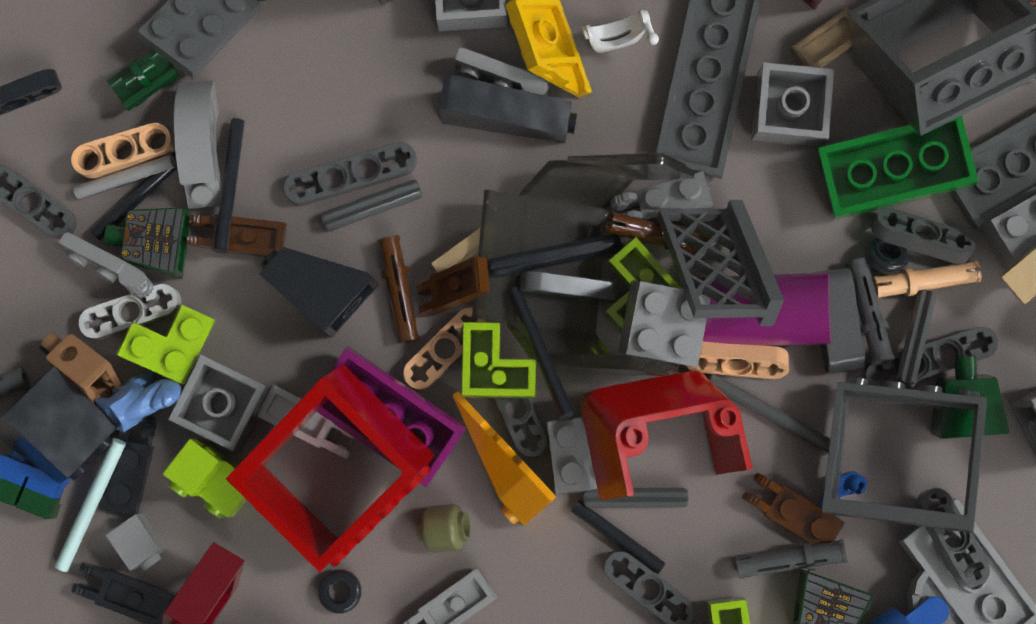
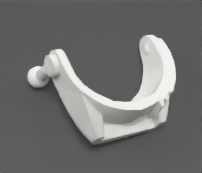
[582,9,659,53]

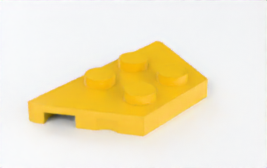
[505,0,592,98]

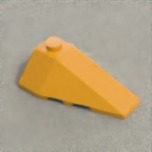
[452,391,556,526]

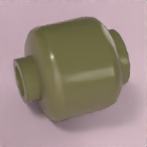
[416,504,471,553]

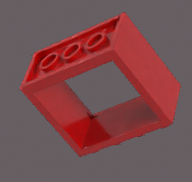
[226,364,435,573]

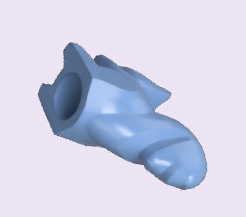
[95,370,183,432]

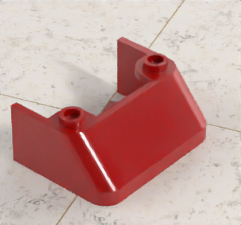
[581,371,753,501]

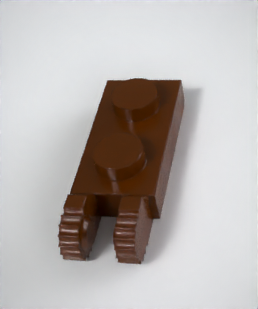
[185,214,287,257]
[417,256,490,317]
[742,473,845,544]

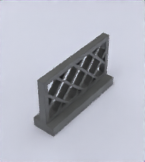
[657,200,784,326]

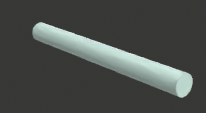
[54,438,126,572]

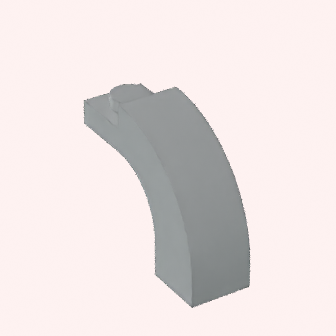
[174,81,222,209]

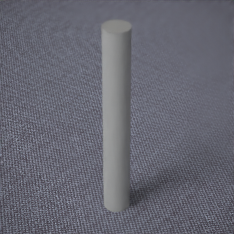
[73,154,176,199]

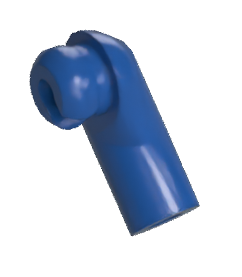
[817,471,867,508]

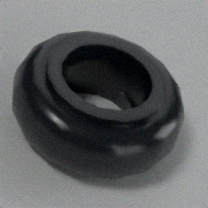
[865,238,909,275]
[318,569,362,614]

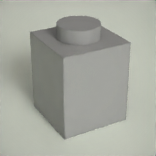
[106,513,167,571]

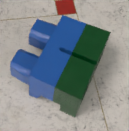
[0,449,71,519]

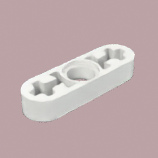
[79,284,181,340]

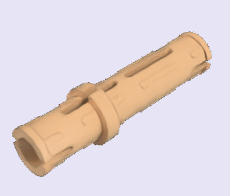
[872,260,982,299]

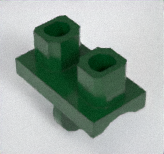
[107,49,180,111]

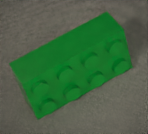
[817,115,979,221]

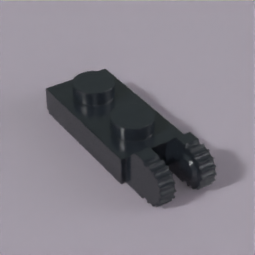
[100,416,157,516]
[71,562,177,624]

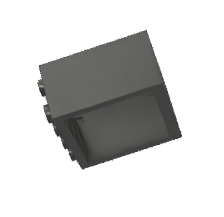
[847,0,1036,136]

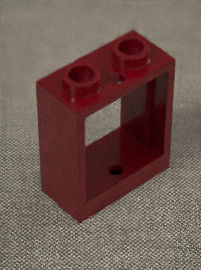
[162,542,245,624]

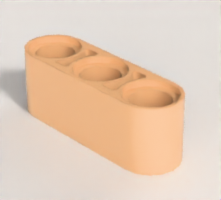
[71,123,175,180]

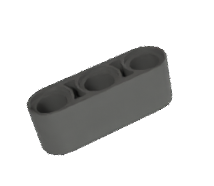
[813,268,865,373]

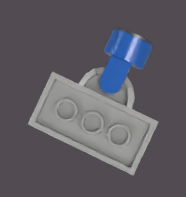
[867,498,1036,624]

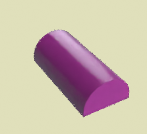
[697,272,832,346]
[317,346,467,487]

